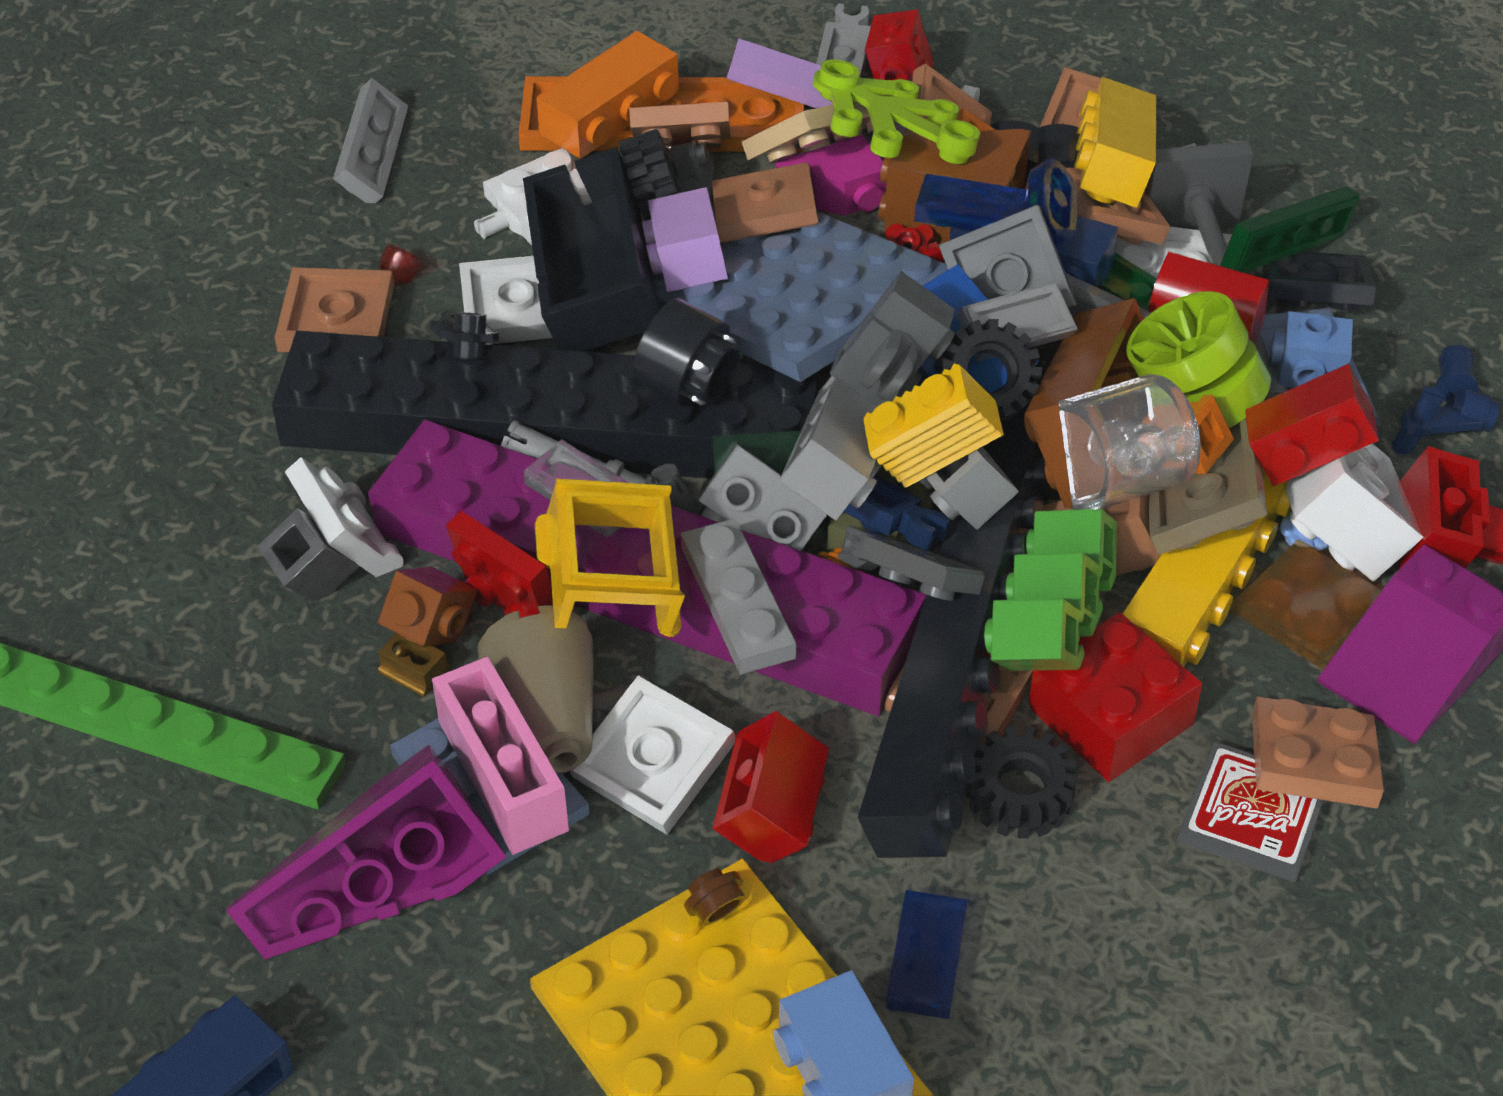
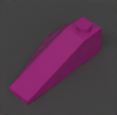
[226,744,507,959]

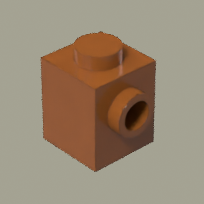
[378,567,478,647]

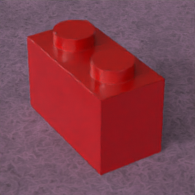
[1245,363,1379,486]
[712,711,829,863]

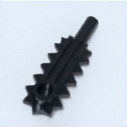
[430,310,499,359]

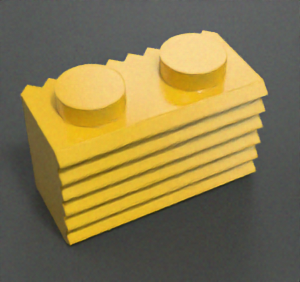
[863,363,1004,488]

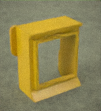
[535,478,685,637]

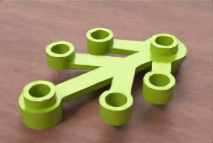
[812,59,980,164]

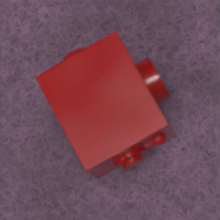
[865,9,934,82]

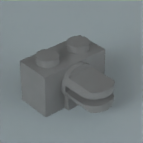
[830,271,955,407]

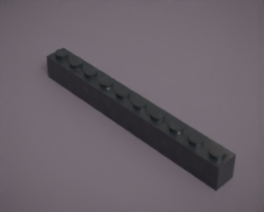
[858,400,1052,858]

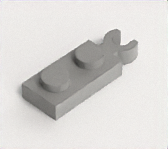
[816,3,871,78]

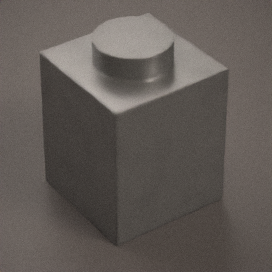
[257,509,360,601]

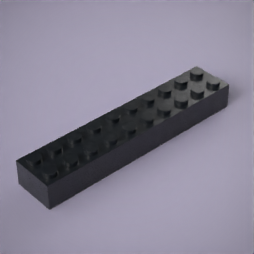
[272,330,819,479]

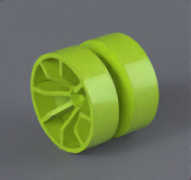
[1126,291,1271,428]

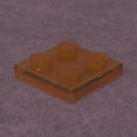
[1231,539,1382,670]

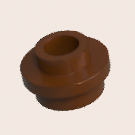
[684,868,746,926]

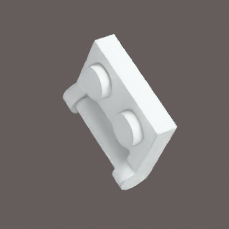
[285,457,404,577]

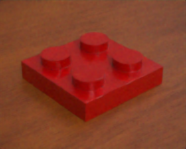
[446,510,553,618]

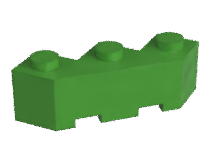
[984,509,1117,671]

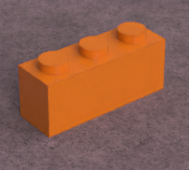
[536,31,679,159]

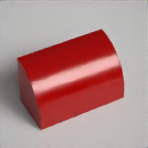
[1148,251,1269,343]

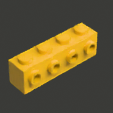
[1074,77,1156,208]

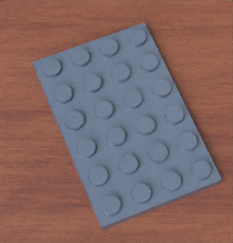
[650,209,948,382]

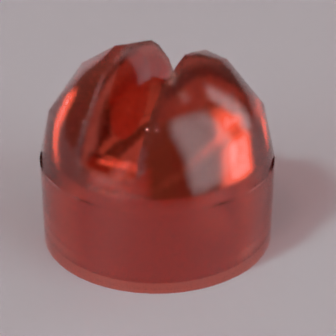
[379,243,423,285]

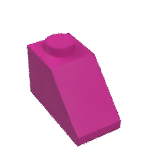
[775,135,887,216]

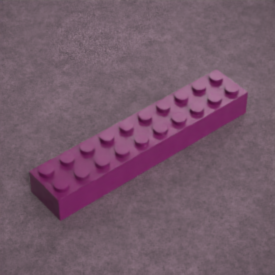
[368,420,926,717]

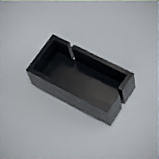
[523,147,659,352]

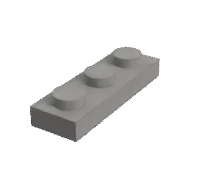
[333,78,408,203]
[681,518,796,675]

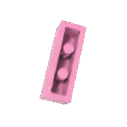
[432,656,569,855]

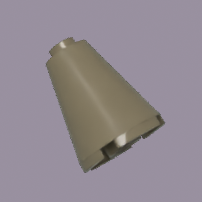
[477,605,594,773]

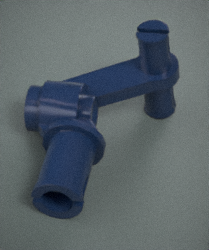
[1392,344,1499,455]

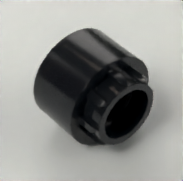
[632,298,740,407]

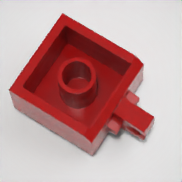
[1029,612,1202,783]

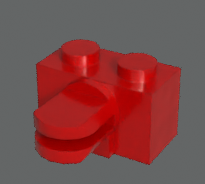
[1399,446,1503,569]

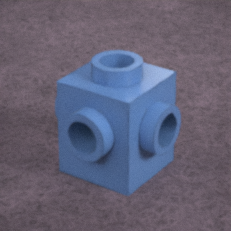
[1270,311,1353,388]

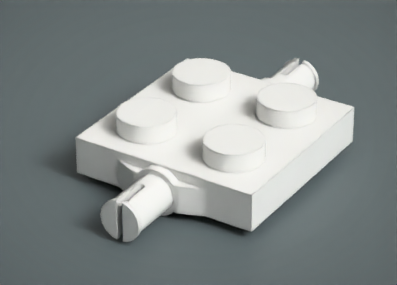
[474,148,592,245]

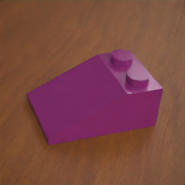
[1317,544,1503,744]

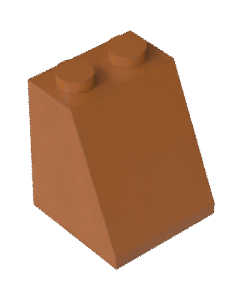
[878,129,1031,245]

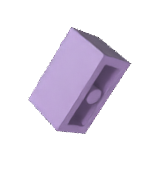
[642,187,728,292]

